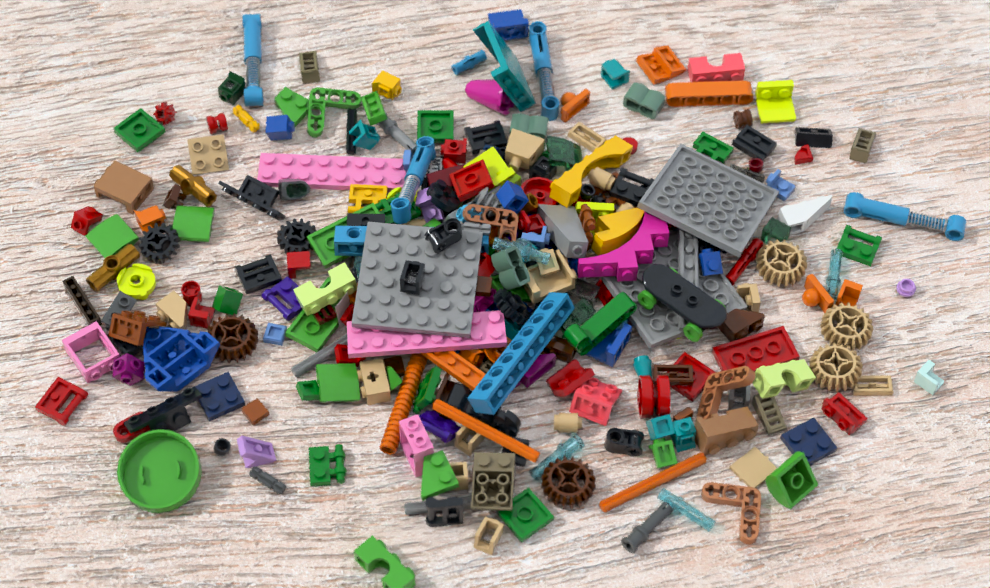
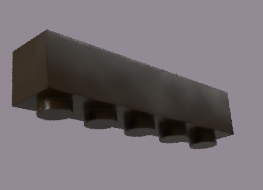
[62,276,102,325]

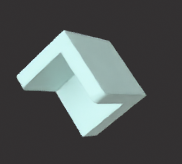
[914,360,944,395]

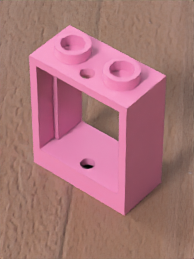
[62,321,120,383]
[399,414,434,478]

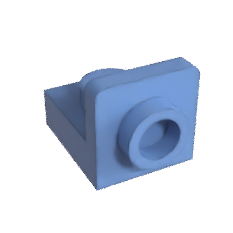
[766,169,795,202]
[521,226,550,250]

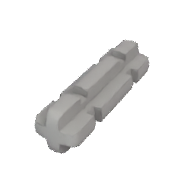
[460,221,491,235]

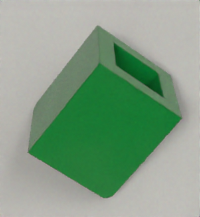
[212,285,243,315]

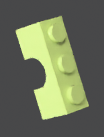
[293,262,357,316]
[752,359,816,399]

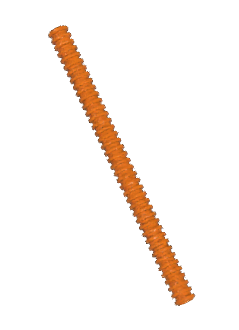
[379,353,428,455]

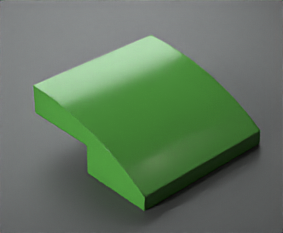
[173,206,215,242]
[85,214,139,258]
[316,363,360,403]

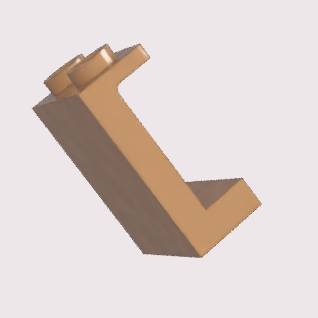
[93,161,154,214]

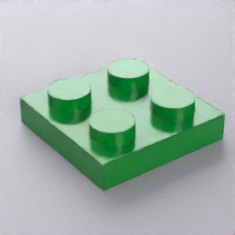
[113,108,165,152]
[417,110,454,143]
[496,487,554,543]

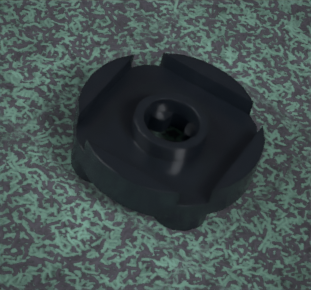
[426,179,463,212]
[480,406,521,437]

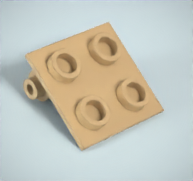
[187,134,229,175]

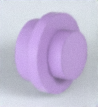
[896,279,916,297]

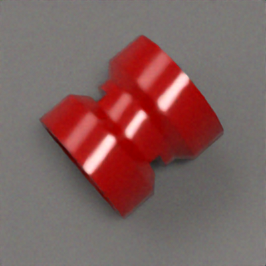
[206,113,228,134]
[181,281,202,307]

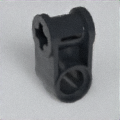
[424,218,462,253]
[604,428,644,456]

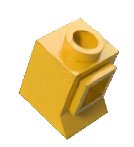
[371,70,402,100]

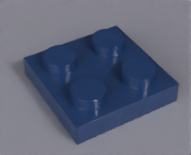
[194,371,246,421]
[780,418,837,465]

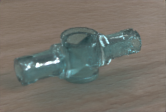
[492,237,551,265]

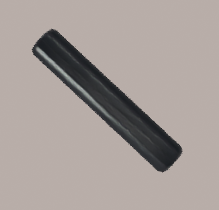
[346,109,357,155]

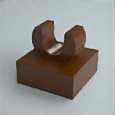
[162,184,187,209]

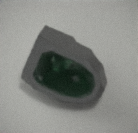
[278,179,310,200]

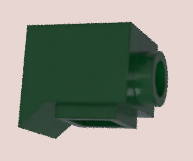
[218,71,246,105]

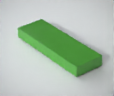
[361,91,387,126]

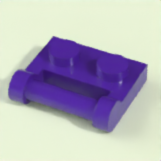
[261,276,303,321]
[419,410,461,444]

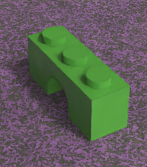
[354,535,415,588]

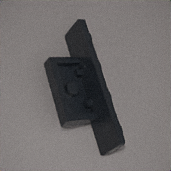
[218,174,286,219]
[124,387,202,434]

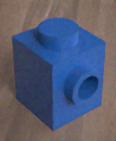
[265,115,295,141]
[496,180,529,214]

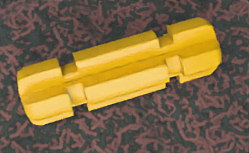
[232,105,260,133]

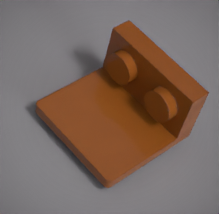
[108,310,167,346]

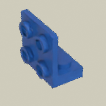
[488,9,529,40]
[586,323,632,367]

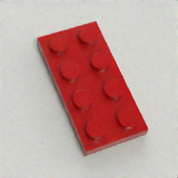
[712,326,800,382]

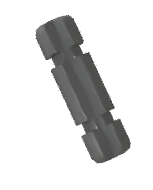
[249,467,286,494]

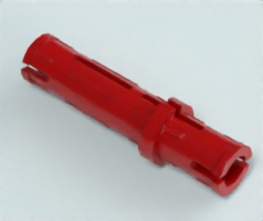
[726,238,764,286]

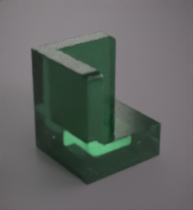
[760,217,792,244]

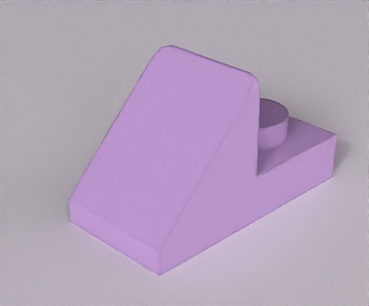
[416,187,445,223]
[237,436,276,468]

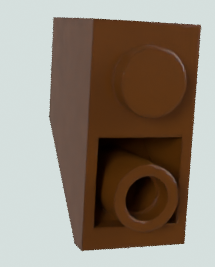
[718,309,765,342]

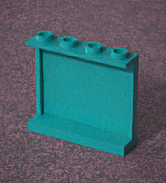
[473,21,536,112]

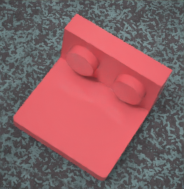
[569,377,622,426]

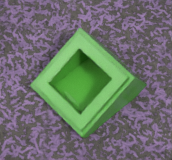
[386,366,402,391]

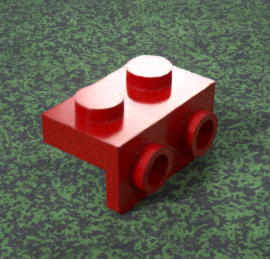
[821,392,867,435]

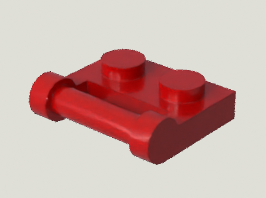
[35,377,88,426]

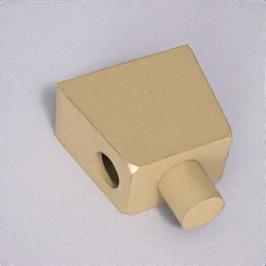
[505,128,545,172]

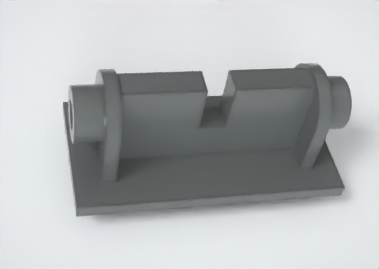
[101,291,137,331]

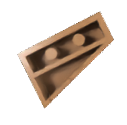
[695,407,759,456]

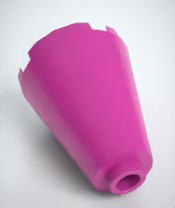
[465,79,514,115]

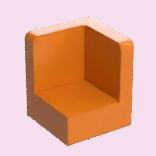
[835,279,863,307]

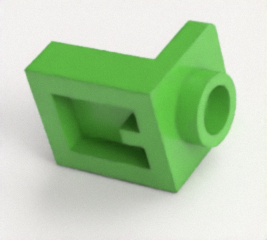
[649,437,677,468]

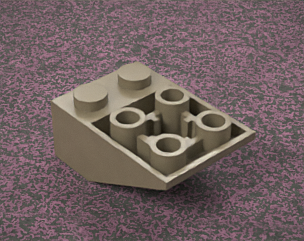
[471,452,516,511]

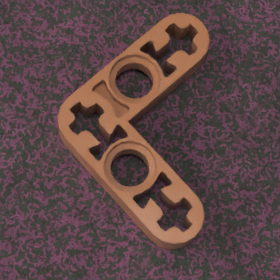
[462,204,518,253]
[697,366,756,420]
[701,482,761,545]

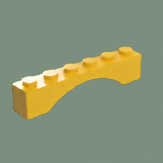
[549,135,633,208]

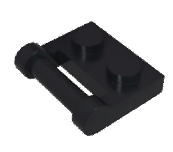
[464,120,508,155]
[609,167,655,206]
[234,254,282,295]
[425,497,463,527]

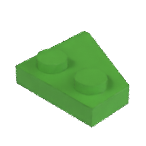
[274,87,309,127]
[421,450,459,501]

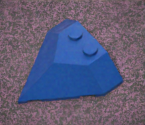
[143,326,220,392]

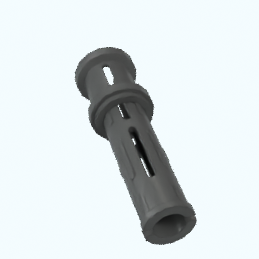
[621,502,673,553]

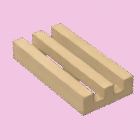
[567,122,607,152]
[852,376,893,396]

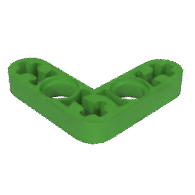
[307,87,362,137]

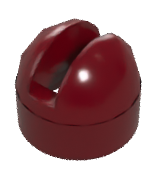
[749,158,763,174]

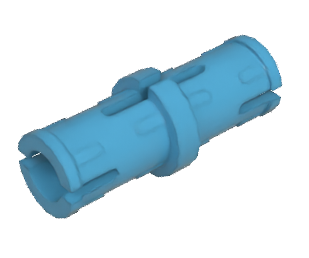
[451,50,487,75]

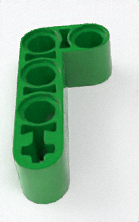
[564,292,638,356]

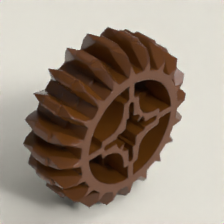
[207,313,259,364]
[541,456,596,510]

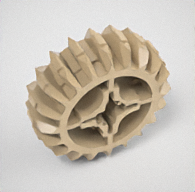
[756,239,807,287]
[820,302,873,351]
[809,342,863,392]

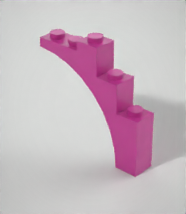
[577,211,669,282]

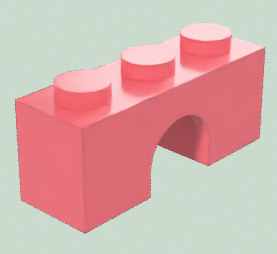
[687,53,745,82]

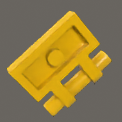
[348,184,388,213]

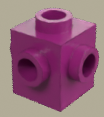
[112,353,145,386]

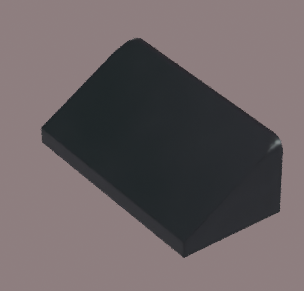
[795,127,833,148]

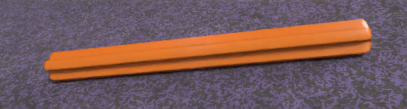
[433,399,540,462]
[599,452,707,512]

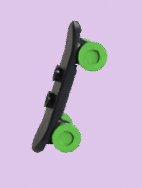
[637,264,727,342]

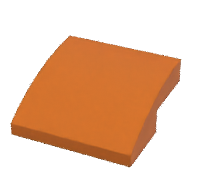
[636,45,686,85]

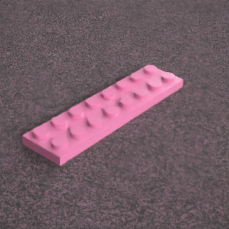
[257,153,406,192]
[347,310,507,358]

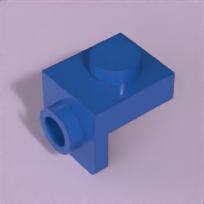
[698,248,723,276]

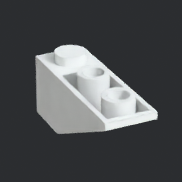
[778,195,832,236]

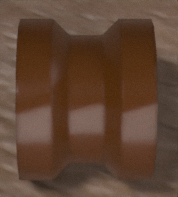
[733,109,753,129]

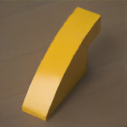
[591,208,644,256]

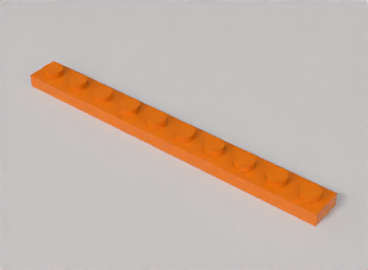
[342,283,486,391]

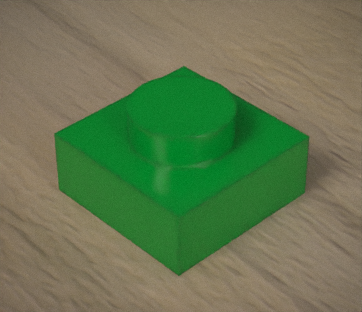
[296,380,320,401]

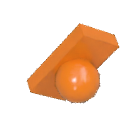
[560,88,590,122]
[802,274,834,313]

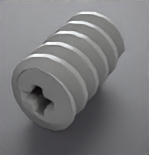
[471,187,510,221]

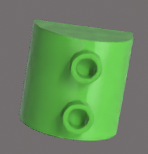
[765,451,818,509]

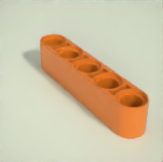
[665,81,753,107]

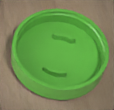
[117,430,202,513]

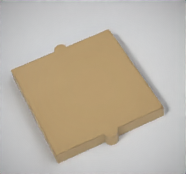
[729,447,777,488]

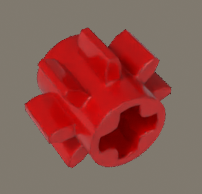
[153,101,177,125]

